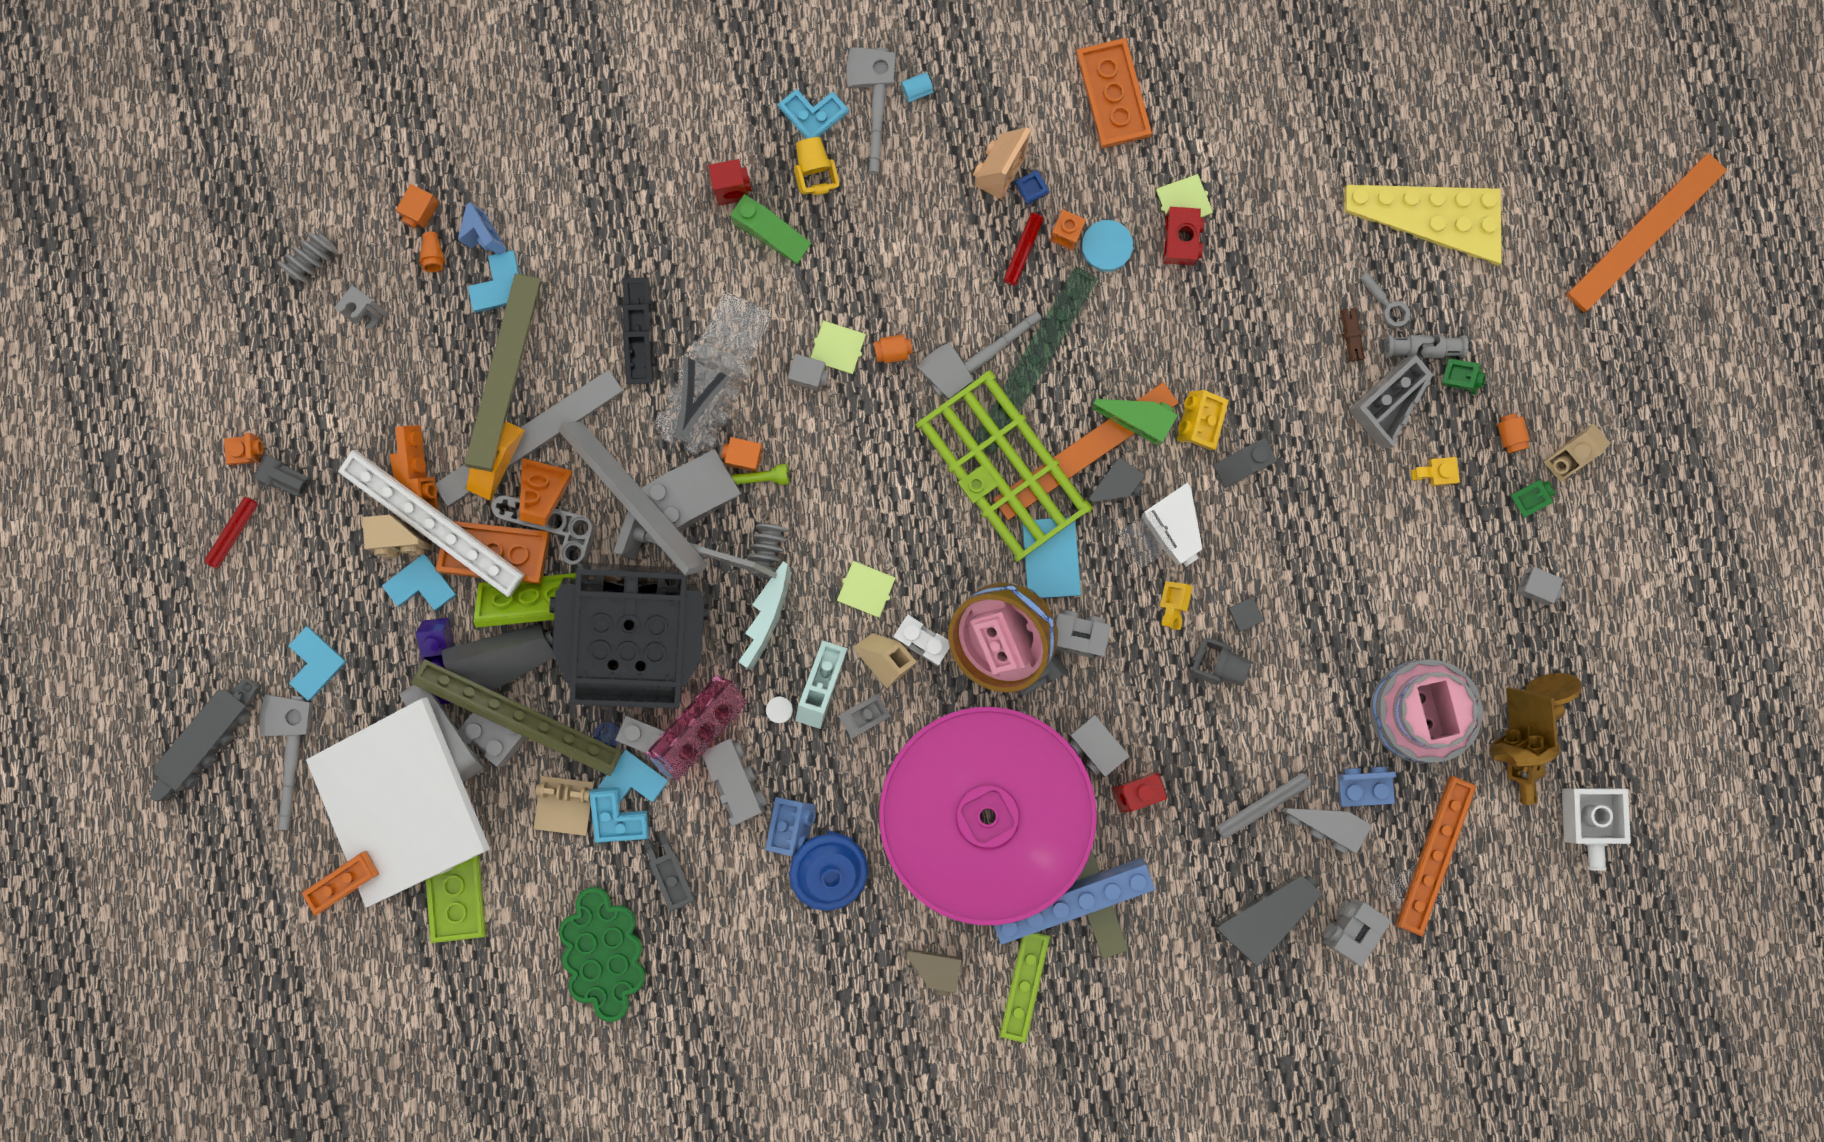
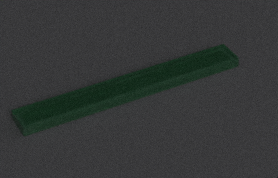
[974,266,1098,455]

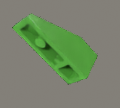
[730,194,811,265]
[1091,399,1178,446]

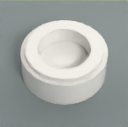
[766,697,793,723]

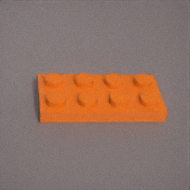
[1076,38,1152,149]
[435,521,551,585]

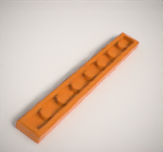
[1566,152,1727,313]
[993,382,1178,521]

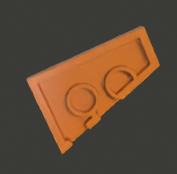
[519,458,572,526]

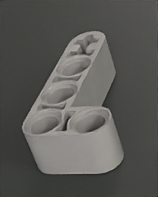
[492,496,596,567]
[399,685,485,783]

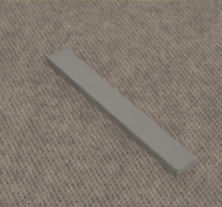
[436,369,624,508]
[558,421,708,575]

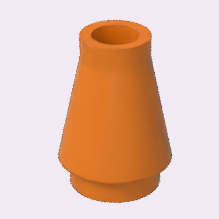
[419,231,446,273]

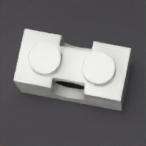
[893,614,950,667]

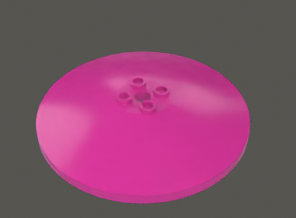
[879,707,1097,926]

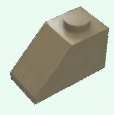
[907,948,961,996]

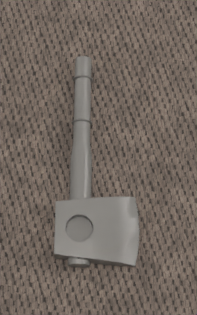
[846,47,896,174]
[917,311,1042,400]
[259,694,313,830]

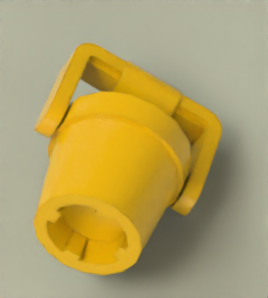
[794,137,839,196]

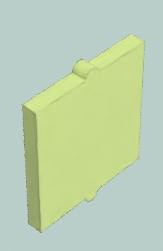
[1156,174,1213,217]
[811,321,866,374]
[837,561,895,618]

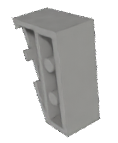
[1348,355,1433,449]
[701,738,768,827]

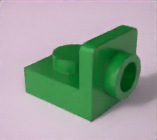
[1442,358,1486,395]
[1511,478,1556,518]

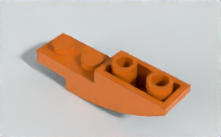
[390,425,439,511]

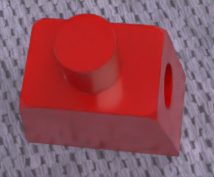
[1111,771,1168,813]

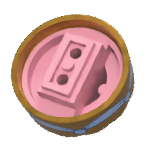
[948,582,1058,692]

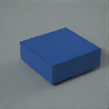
[1014,170,1050,205]

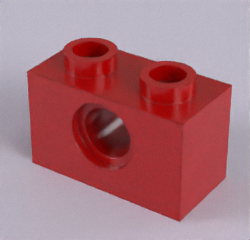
[708,159,752,206]
[1163,206,1205,266]

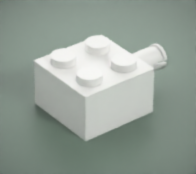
[1562,788,1631,871]

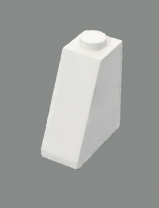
[1141,482,1202,567]

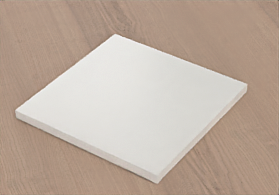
[306,697,490,908]

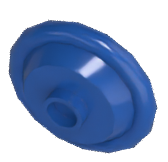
[789,833,868,911]

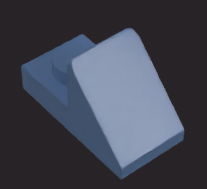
[458,202,507,255]

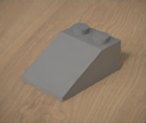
[642,449,742,532]

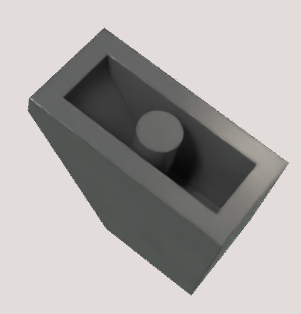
[1213,438,1277,488]
[1088,457,1145,505]

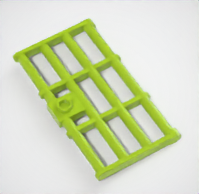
[915,370,1093,563]

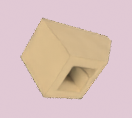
[1544,423,1610,482]
[853,633,917,688]

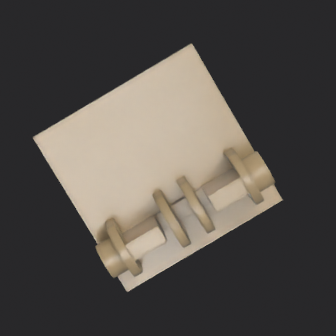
[533,776,594,836]

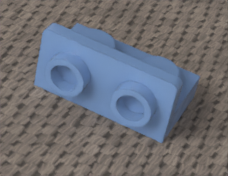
[1337,767,1396,807]
[765,797,816,856]

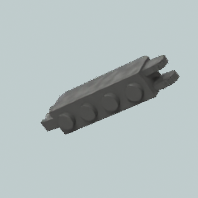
[149,677,261,801]

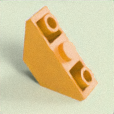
[466,421,525,501]

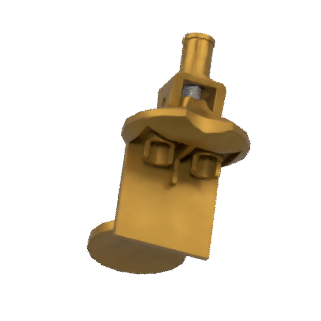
[1489,673,1581,805]

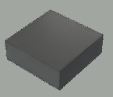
[1228,597,1264,632]

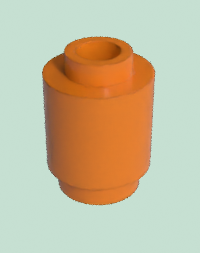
[874,334,913,364]
[1497,413,1530,453]

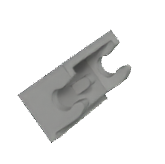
[334,285,388,330]

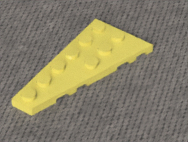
[1345,185,1502,266]

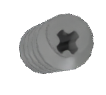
[277,227,338,283]
[747,523,790,580]

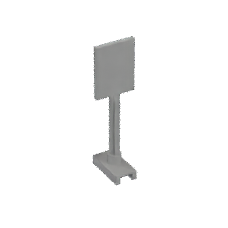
[614,511,777,578]

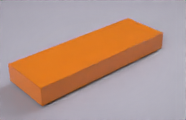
[301,851,379,916]

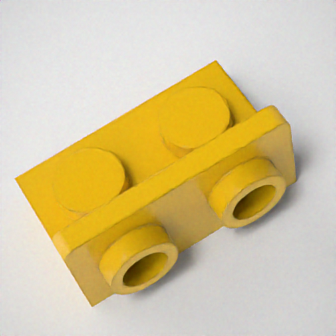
[1177,390,1229,450]

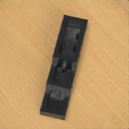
[622,277,653,384]

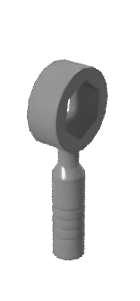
[1360,272,1410,328]

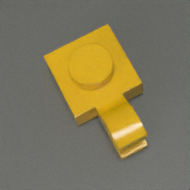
[1411,457,1460,486]
[1160,581,1193,630]

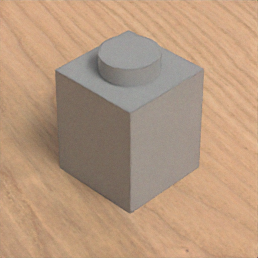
[788,354,829,392]
[1516,567,1564,606]

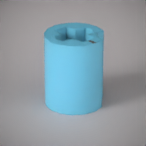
[901,72,933,103]

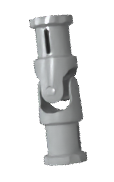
[1384,335,1468,358]

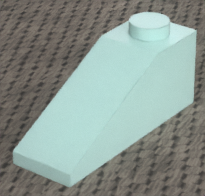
[795,640,847,729]

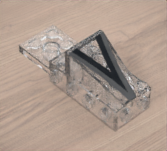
[655,291,772,456]

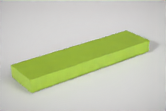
[999,932,1050,1043]

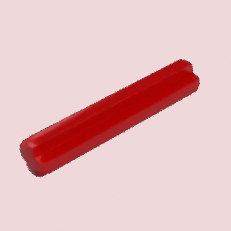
[1004,212,1043,286]
[204,497,258,568]

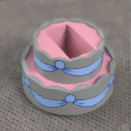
[1370,660,1483,764]

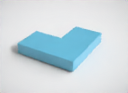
[777,88,849,139]
[468,250,520,313]
[382,554,457,611]
[288,626,347,701]
[597,749,669,804]
[589,787,649,843]

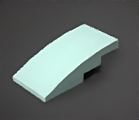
[738,561,791,670]

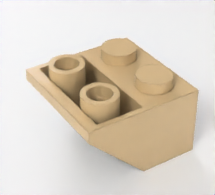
[362,515,432,559]

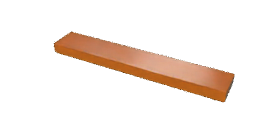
[1395,776,1477,937]

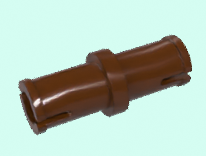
[1340,308,1366,362]

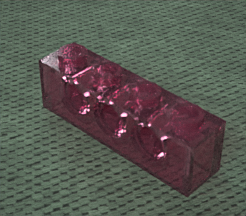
[645,675,748,781]

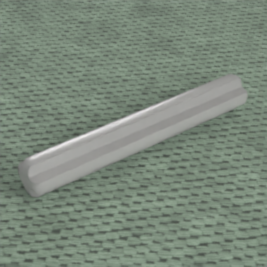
[1216,773,1311,839]

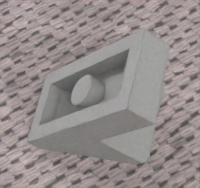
[838,694,891,739]

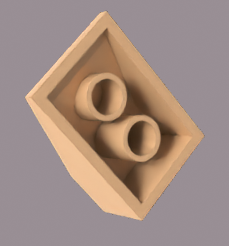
[973,127,1031,200]

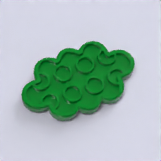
[559,887,646,1022]

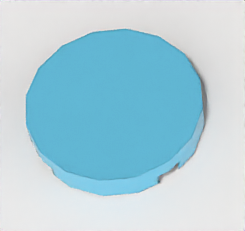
[1081,220,1133,272]

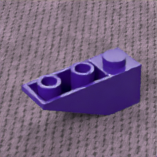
[416,618,454,704]

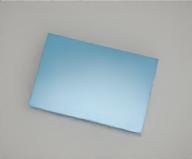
[1022,517,1081,599]

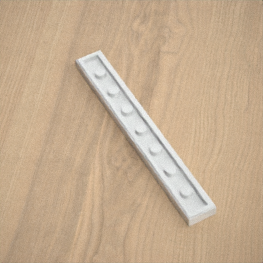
[338,450,525,597]

